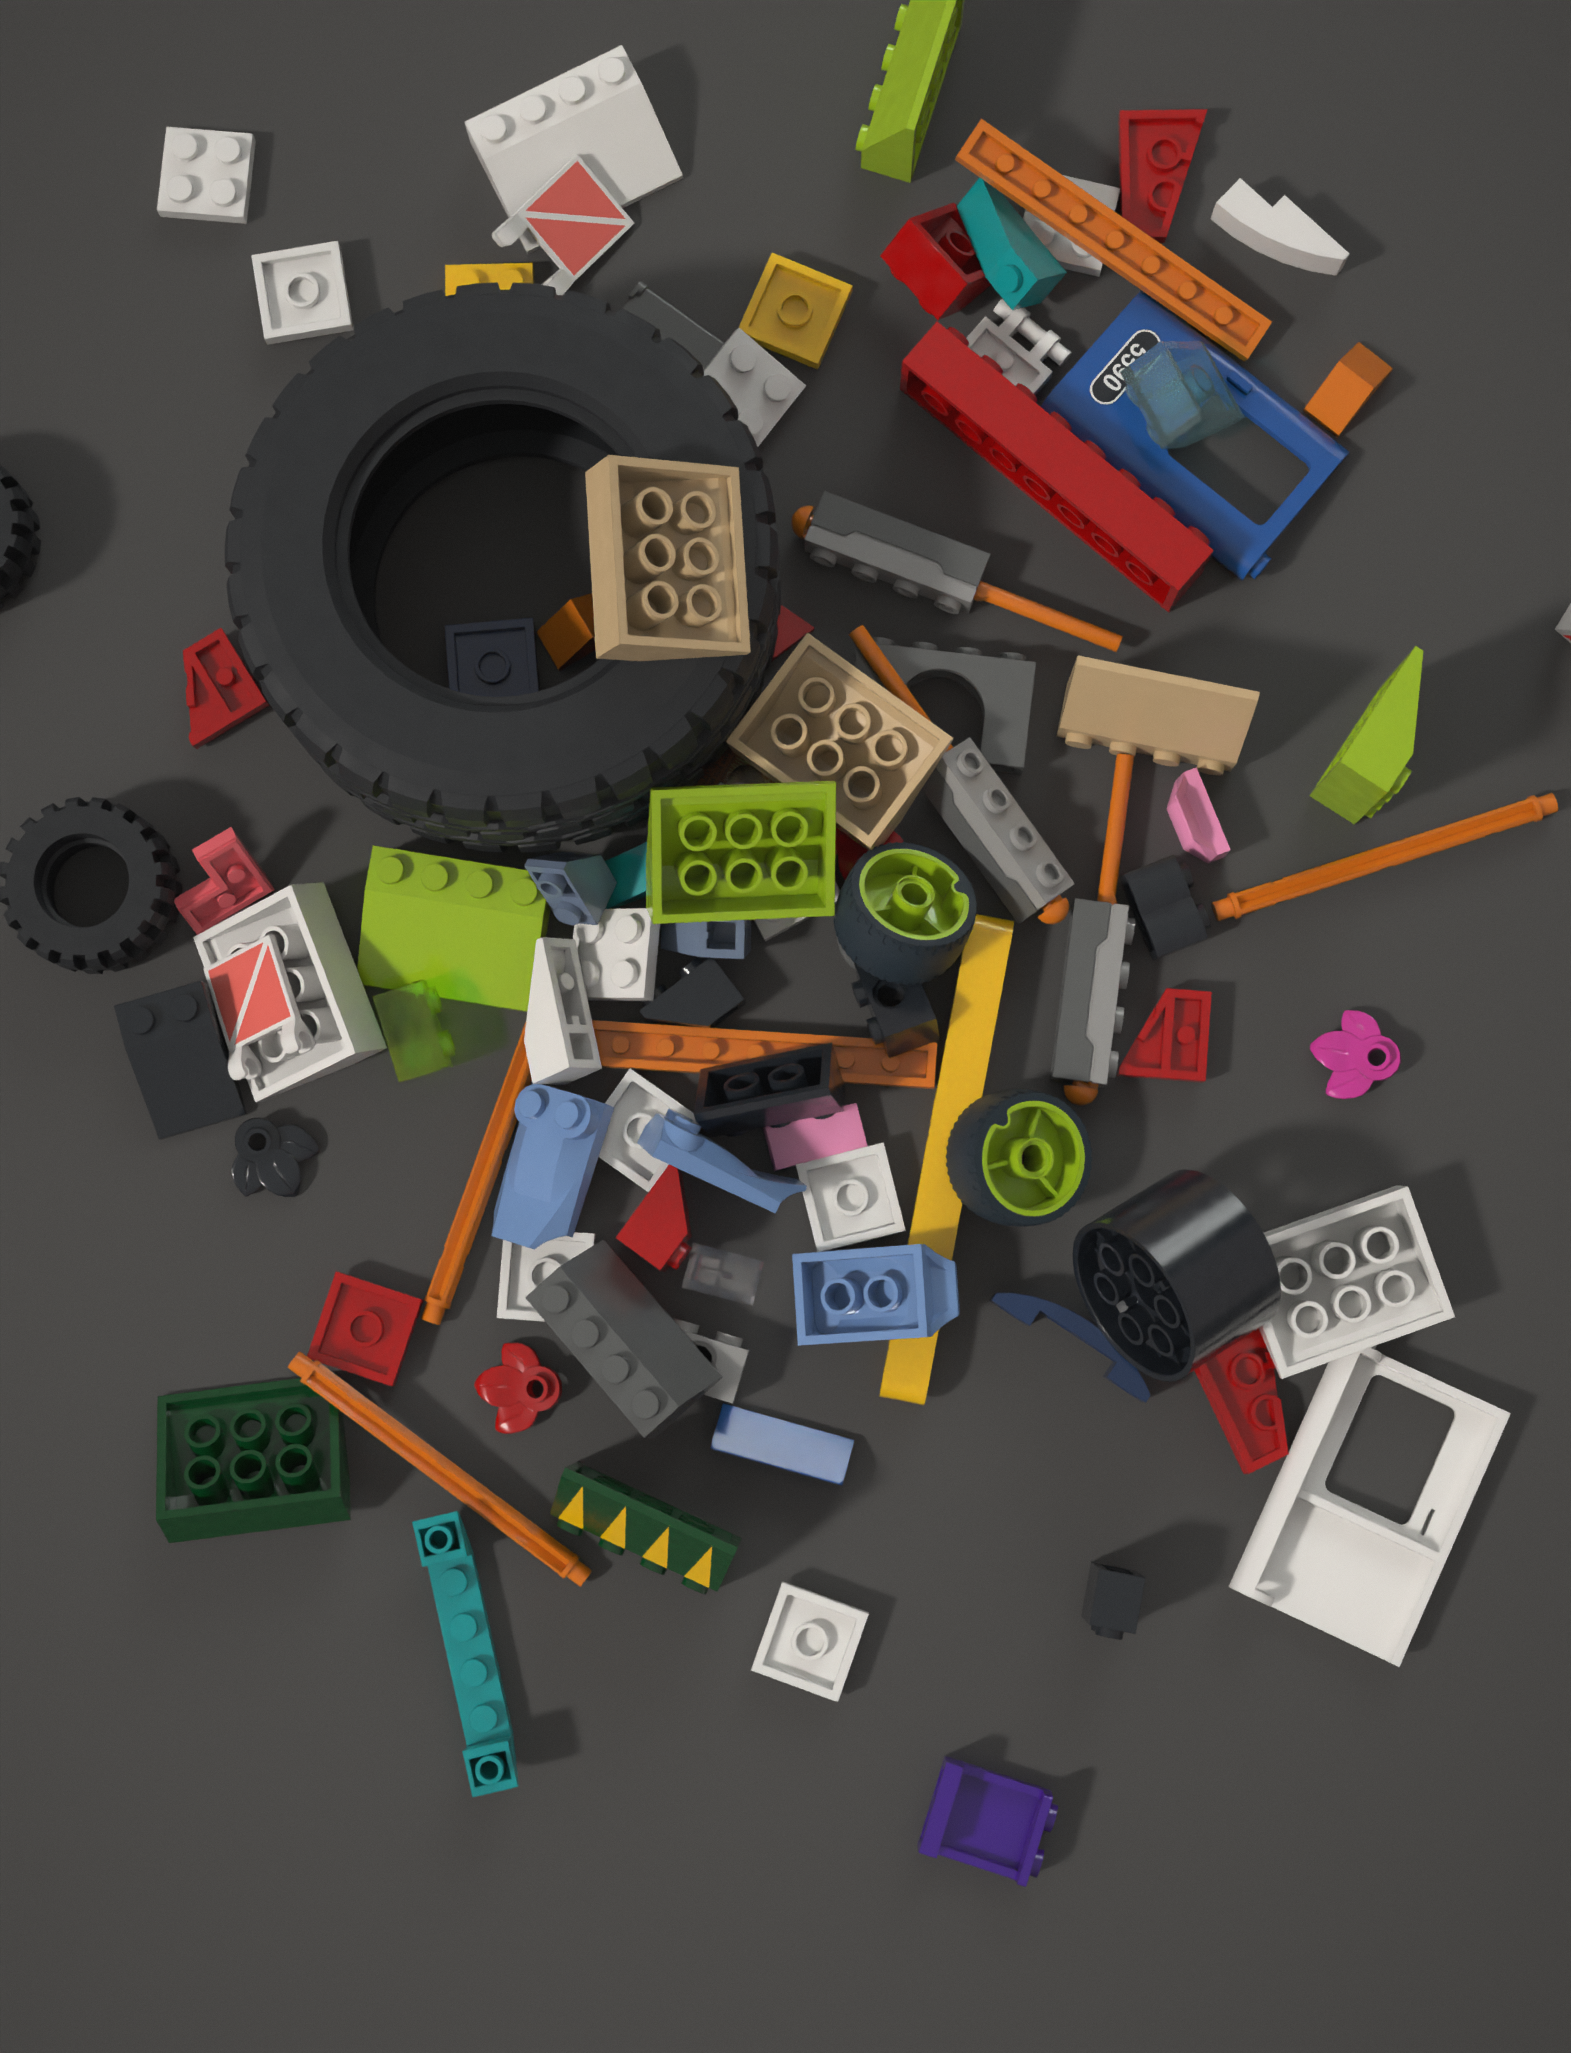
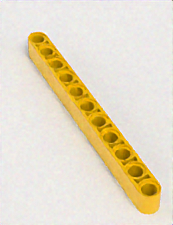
[880,914,1014,1405]

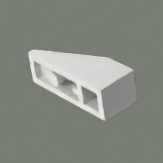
[524,937,602,1085]

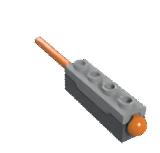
[791,491,1123,652]
[849,625,1075,925]
[1049,754,1135,1106]

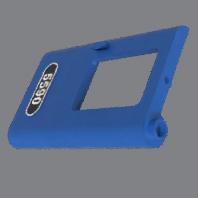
[1040,290,1350,581]

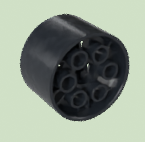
[1072,1169,1281,1382]

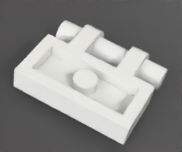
[966,298,1072,396]

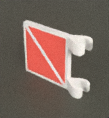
[492,154,634,295]
[203,934,315,1080]

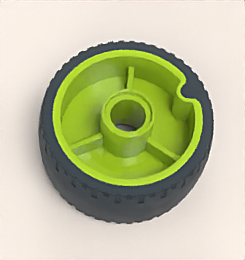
[833,842,977,985]
[946,1089,1092,1227]

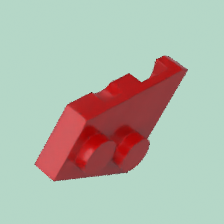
[183,628,269,749]
[1117,988,1212,1083]

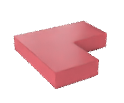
[174,827,275,935]

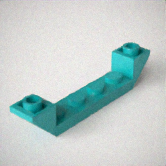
[412,1511,519,1798]

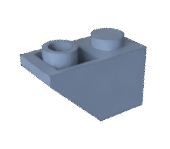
[525,851,617,925]
[661,920,751,959]

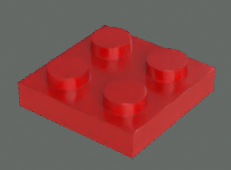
[307,1271,424,1387]

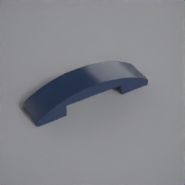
[989,1293,1151,1403]

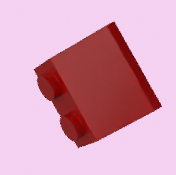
[880,202,991,320]
[615,1165,693,1272]

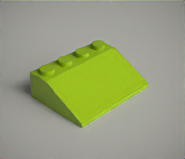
[855,0,964,183]
[1309,646,1424,825]
[646,781,836,924]
[357,845,551,1012]

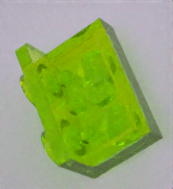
[372,980,456,1082]

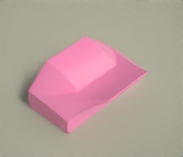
[1167,767,1230,864]

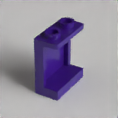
[917,1756,1058,1887]

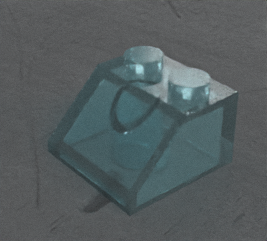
[1120,341,1245,449]

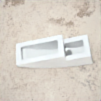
[1210,178,1349,276]

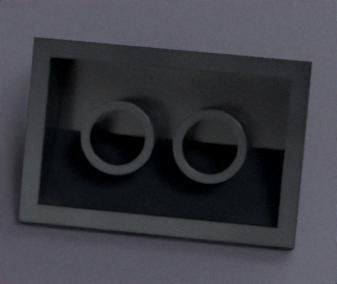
[694,1042,845,1138]

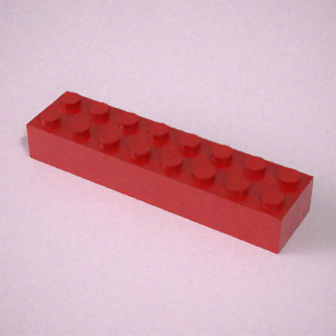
[900,321,1214,612]

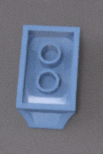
[491,1083,614,1250]
[637,1109,807,1213]
[792,1244,960,1346]

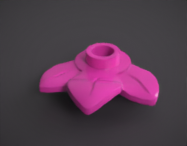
[1310,1010,1401,1099]

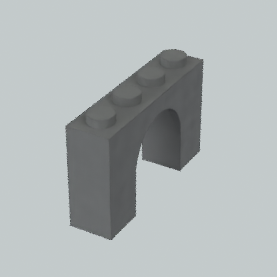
[855,637,1036,776]

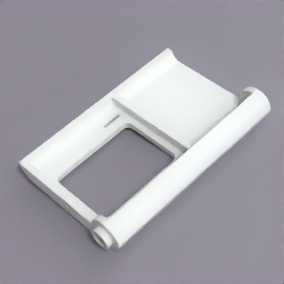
[1229,1345,1511,1667]

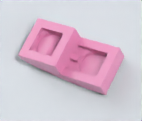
[763,1103,868,1171]

